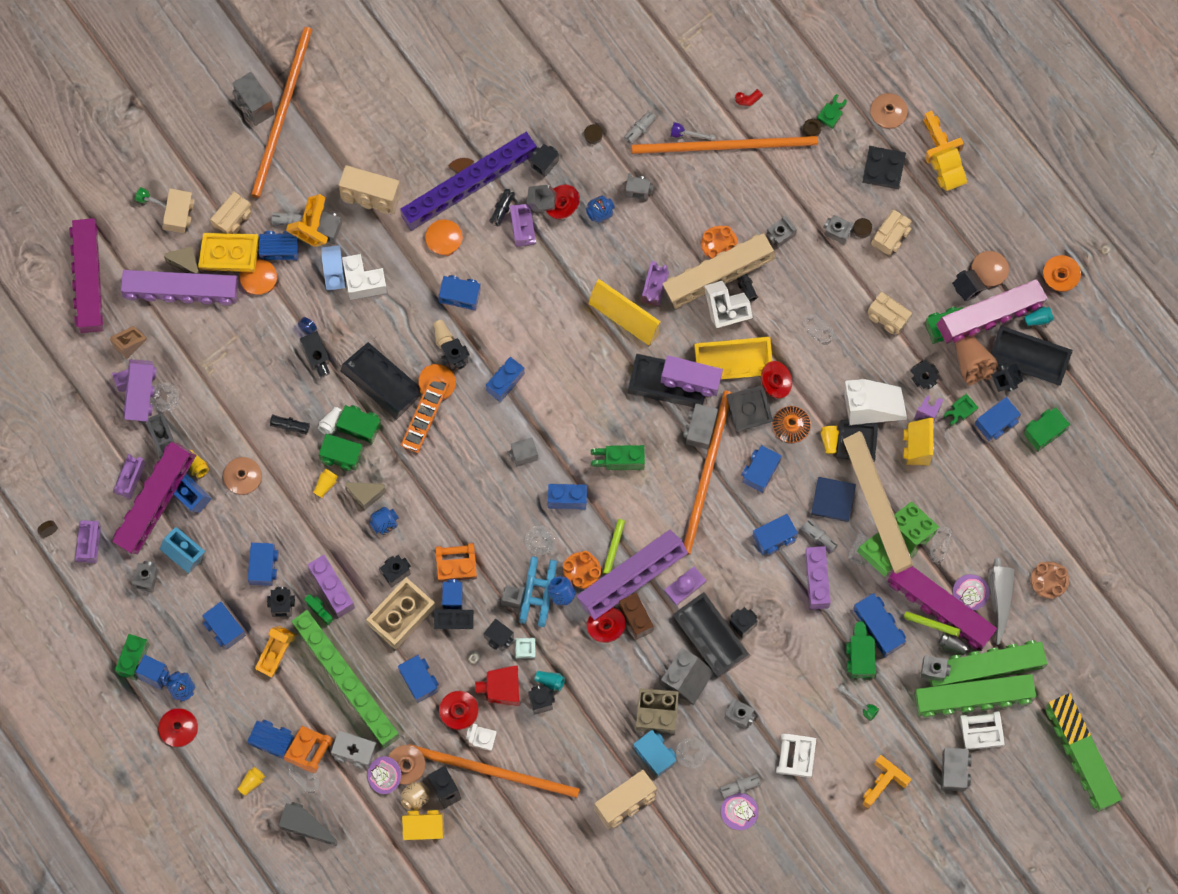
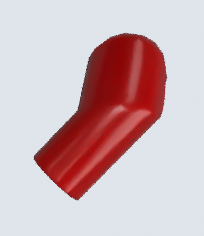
[735,89,763,106]

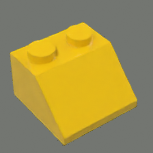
[903,418,933,466]

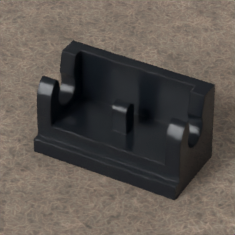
[434,609,474,629]

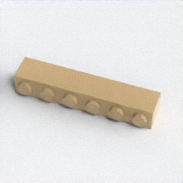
[662,233,776,309]

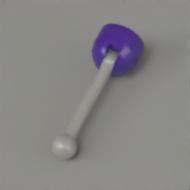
[670,122,716,141]

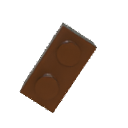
[619,592,654,640]

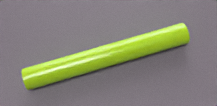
[602,519,625,575]
[904,611,960,637]

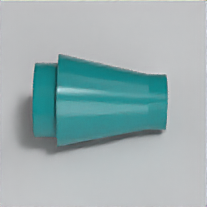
[1024,306,1054,327]
[535,670,565,692]

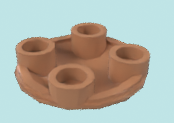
[971,251,1009,288]
[1031,562,1069,599]

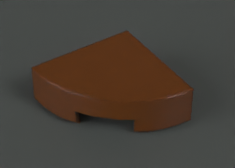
[448,158,474,174]

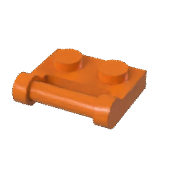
[435,543,477,582]
[284,725,334,773]

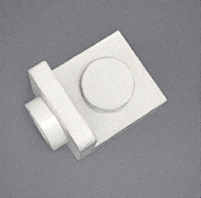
[466,724,497,751]

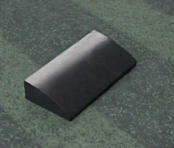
[991,325,1073,386]
[341,342,421,420]
[628,353,705,408]
[673,592,751,677]

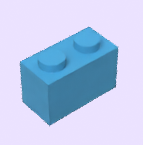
[160,527,205,574]
[633,730,677,778]

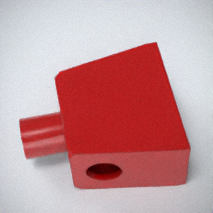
[475,665,520,706]

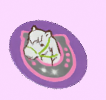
[953,574,989,610]
[368,756,401,794]
[721,793,758,830]

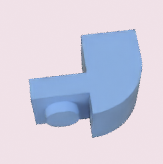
[321,245,345,290]

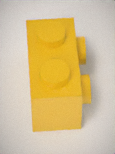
[402,810,445,840]

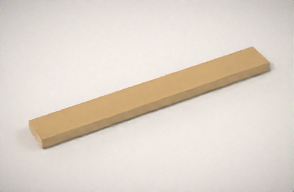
[843,431,914,574]

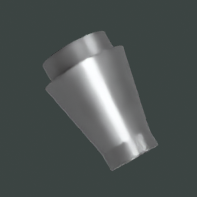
[937,632,968,656]

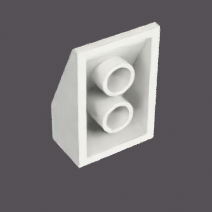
[844,379,907,425]

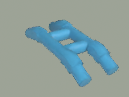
[519,556,557,627]

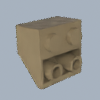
[636,688,679,735]

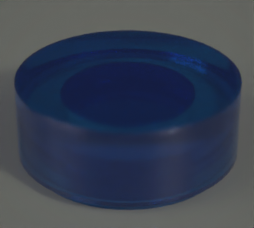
[298,317,317,334]

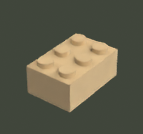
[338,165,401,214]
[366,577,436,650]
[594,770,657,829]

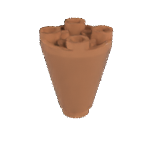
[955,335,998,385]

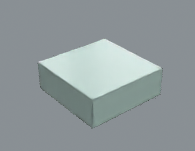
[516,638,535,659]

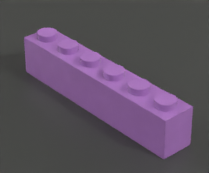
[121,270,238,305]
[577,530,688,620]

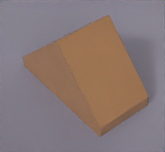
[110,326,147,359]

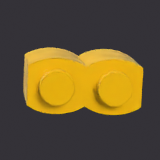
[931,146,967,191]

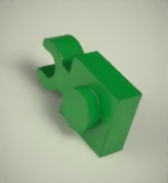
[817,94,847,129]
[943,393,979,426]
[304,594,333,625]

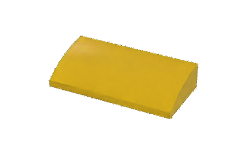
[589,279,661,346]
[694,336,772,379]

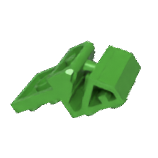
[857,501,939,577]

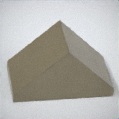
[164,246,199,274]
[346,482,386,510]

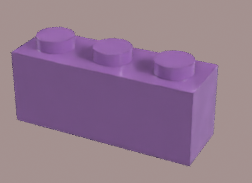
[661,355,723,397]
[123,359,156,421]
[805,546,831,610]
[307,555,355,618]

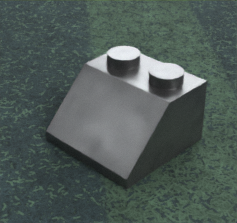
[660,647,714,705]

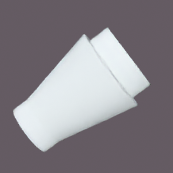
[318,407,342,435]

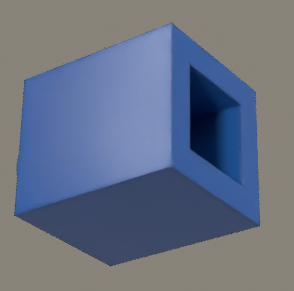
[442,579,463,610]

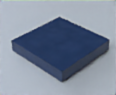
[811,477,856,522]

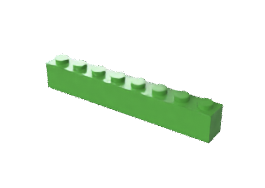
[291,610,400,749]

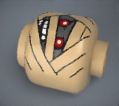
[401,782,430,810]

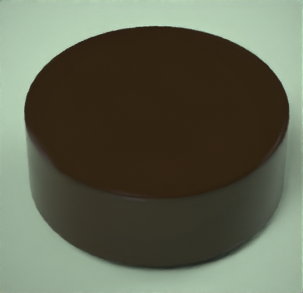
[803,118,822,136]
[584,124,603,144]
[853,218,872,238]
[37,520,58,538]

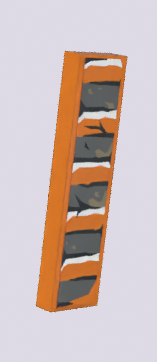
[400,376,449,454]

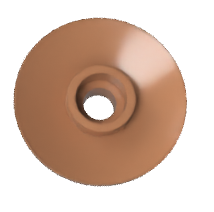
[870,93,908,129]
[223,457,262,495]
[388,745,426,785]

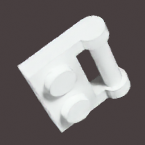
[960,711,1005,750]
[776,734,816,778]

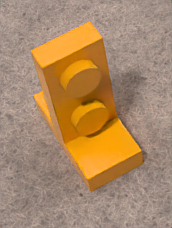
[923,111,964,164]
[286,194,328,247]
[255,626,297,678]
[863,755,912,809]

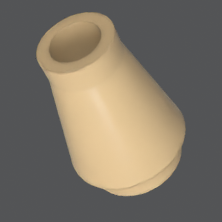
[433,320,454,349]

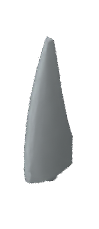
[989,558,1014,645]

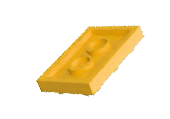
[198,233,259,272]

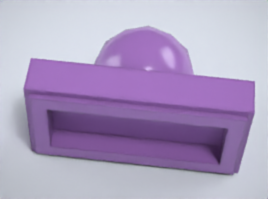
[664,566,707,606]

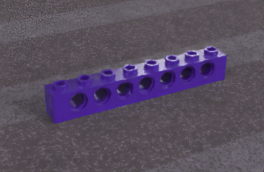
[400,131,537,231]

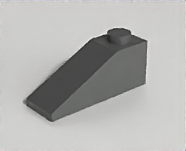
[146,413,174,459]
[278,802,338,846]

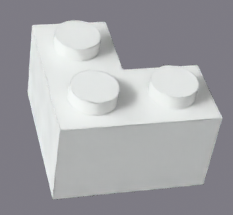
[342,254,387,300]
[704,281,753,328]

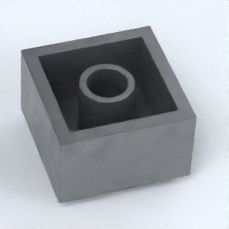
[232,72,274,126]

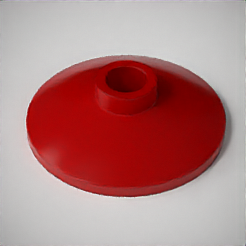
[546,184,580,219]
[761,361,792,399]
[587,607,626,643]
[439,691,479,730]
[158,708,198,747]

